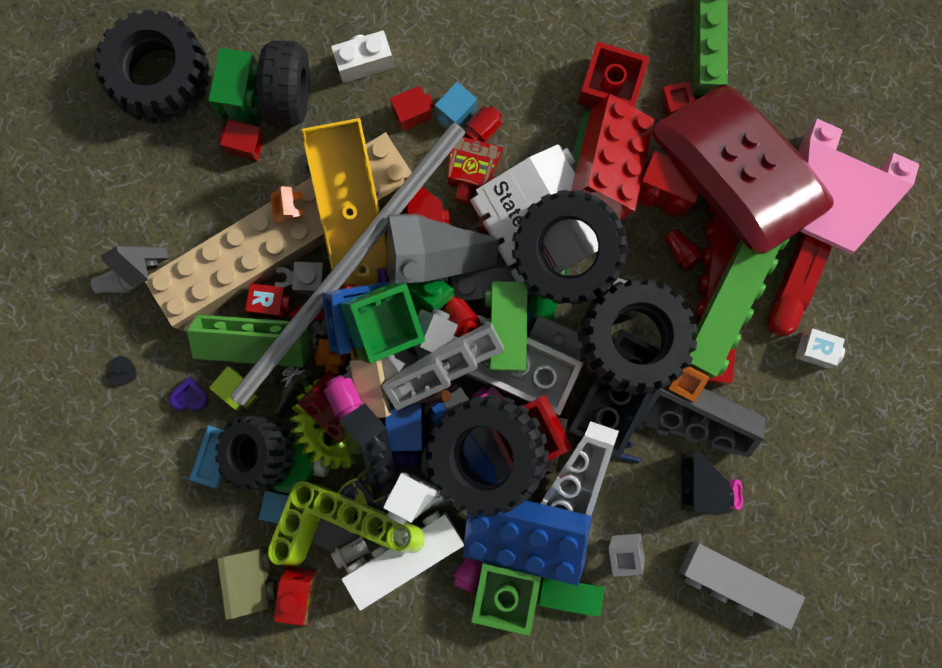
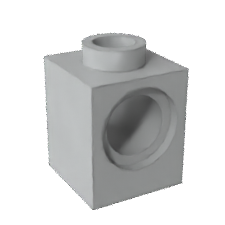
[609,534,645,577]

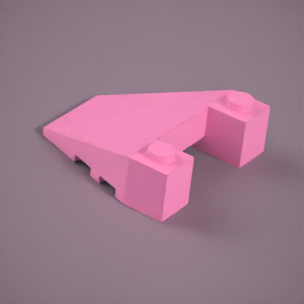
[798,119,919,255]

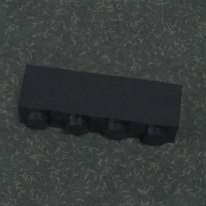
[339,403,397,500]

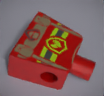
[448,137,503,205]
[273,566,317,626]

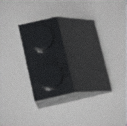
[681,452,734,513]

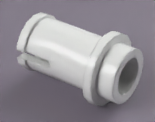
[331,536,370,569]

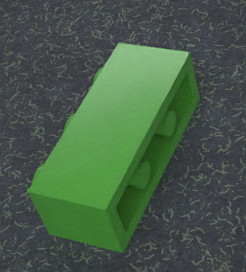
[484,281,527,373]

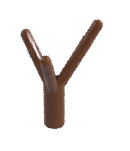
[391,390,451,418]

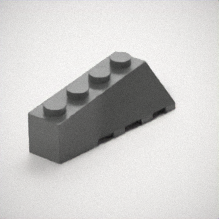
[636,385,765,457]

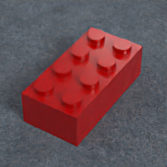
[571,93,654,220]

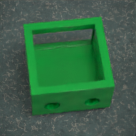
[209,48,260,125]
[339,282,425,364]

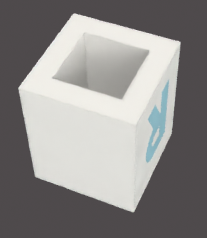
[795,328,845,368]

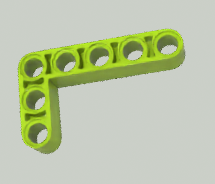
[268,481,425,566]

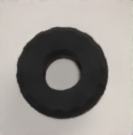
[256,41,310,127]

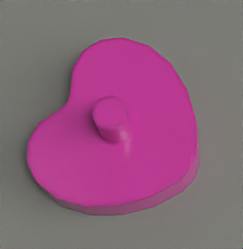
[729,479,743,510]

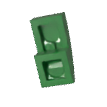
[539,577,605,617]

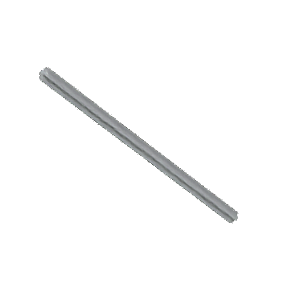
[231,123,465,405]

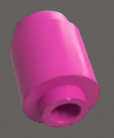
[323,376,363,419]

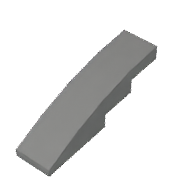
[382,322,504,411]

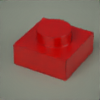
[661,81,695,116]

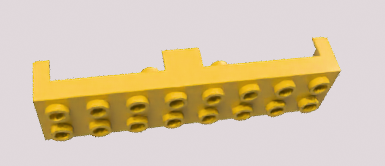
[301,118,393,360]

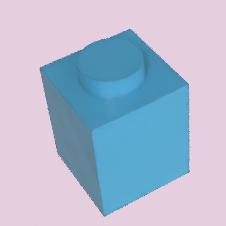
[435,82,477,129]

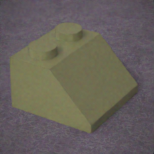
[217,547,277,620]

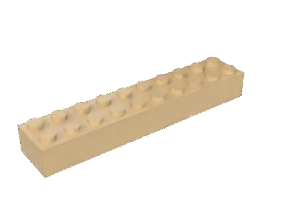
[145,132,412,331]

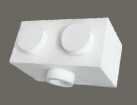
[331,30,394,83]

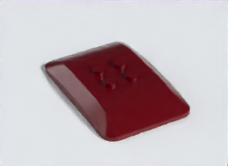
[652,85,834,254]

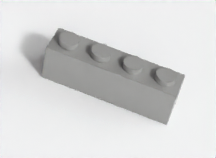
[678,541,805,630]

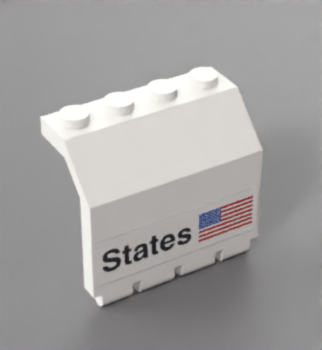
[470,145,598,282]

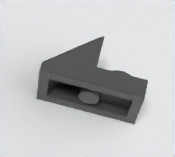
[101,246,168,287]

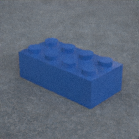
[463,500,592,586]

